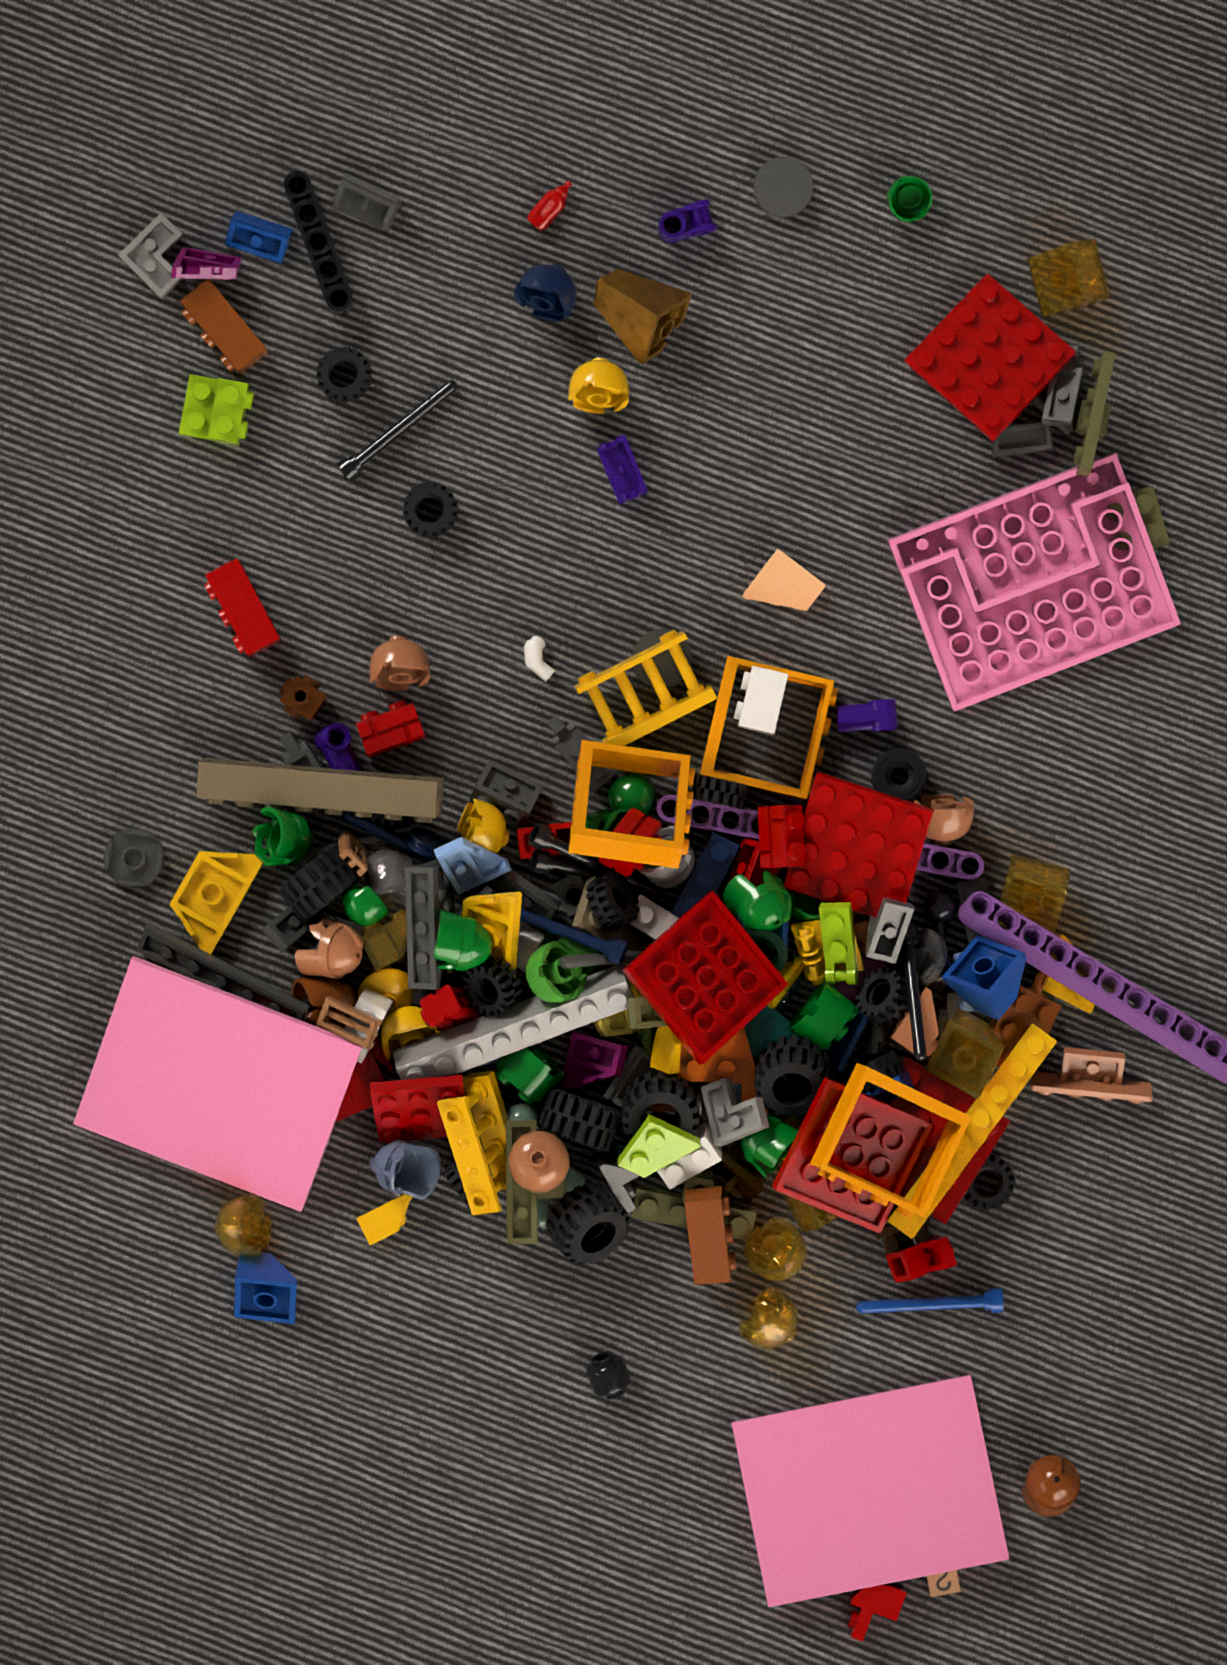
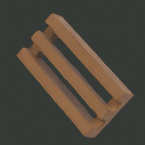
[338,830,368,876]
[316,996,383,1049]

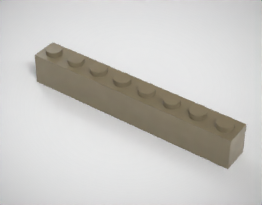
[196,758,444,823]

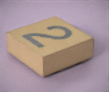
[926,1570,961,1597]

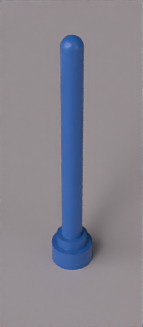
[856,1288,1003,1314]

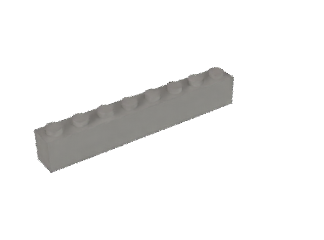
[392,965,634,1080]

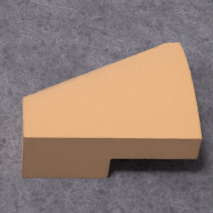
[742,549,826,611]

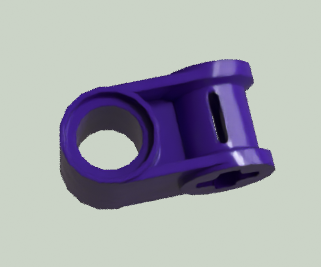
[657,199,718,243]

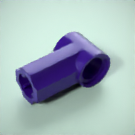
[836,699,898,732]
[314,723,361,771]

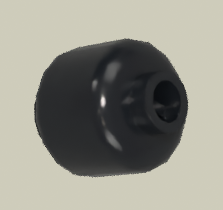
[586,1351,630,1399]

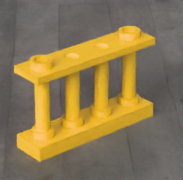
[574,630,718,746]
[437,1070,508,1215]

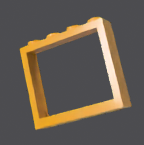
[700,656,838,800]
[568,740,695,869]
[810,1063,971,1219]

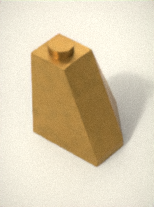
[593,269,692,364]

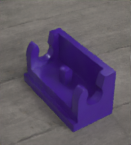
[596,434,648,505]

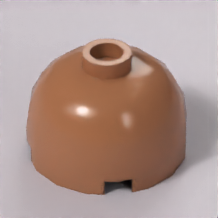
[369,636,430,691]
[913,794,974,846]
[508,1131,570,1193]

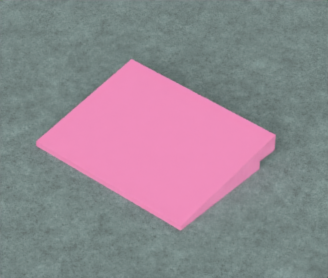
[887,452,1181,712]
[73,956,362,1212]
[731,1375,1009,1607]

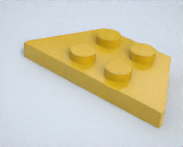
[169,851,264,955]
[462,891,522,978]

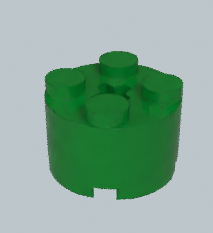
[788,982,859,1051]
[495,1044,566,1105]

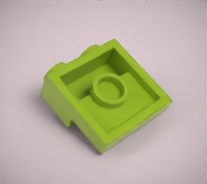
[179,374,254,446]

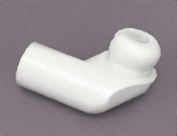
[524,636,555,682]

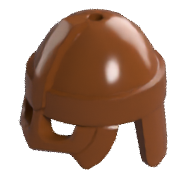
[291,976,357,1031]
[1022,1455,1080,1517]

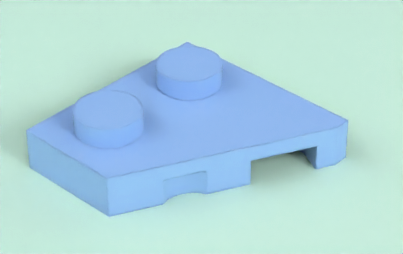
[434,837,512,895]

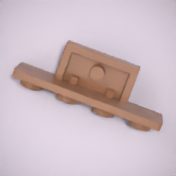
[1029,1047,1153,1103]

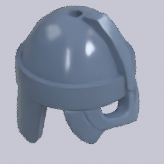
[369,1139,441,1199]

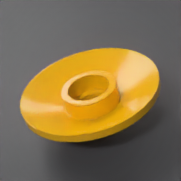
[357,968,415,1020]

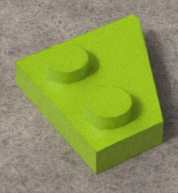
[618,1114,701,1178]

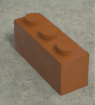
[180,279,268,375]
[684,1186,737,1285]

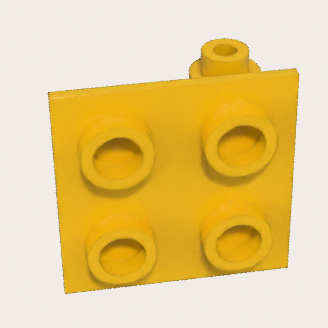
[791,919,865,985]

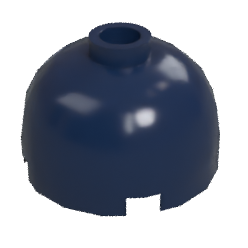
[514,264,576,322]

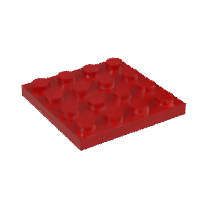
[904,273,1076,442]
[784,772,935,917]
[622,891,789,1065]
[889,1056,1011,1225]
[772,1077,934,1234]

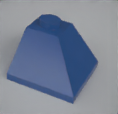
[942,935,1027,1020]
[234,1250,297,1324]

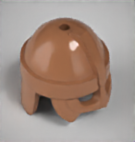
[295,917,364,979]

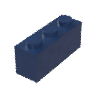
[671,832,740,918]

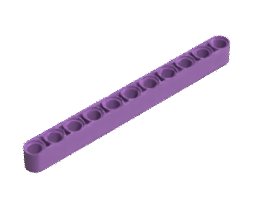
[657,795,984,880]
[958,891,1227,1084]

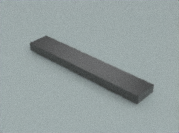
[136,923,310,1021]

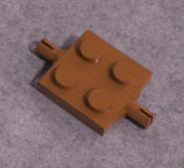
[984,971,1062,1067]

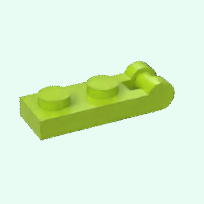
[819,902,858,985]

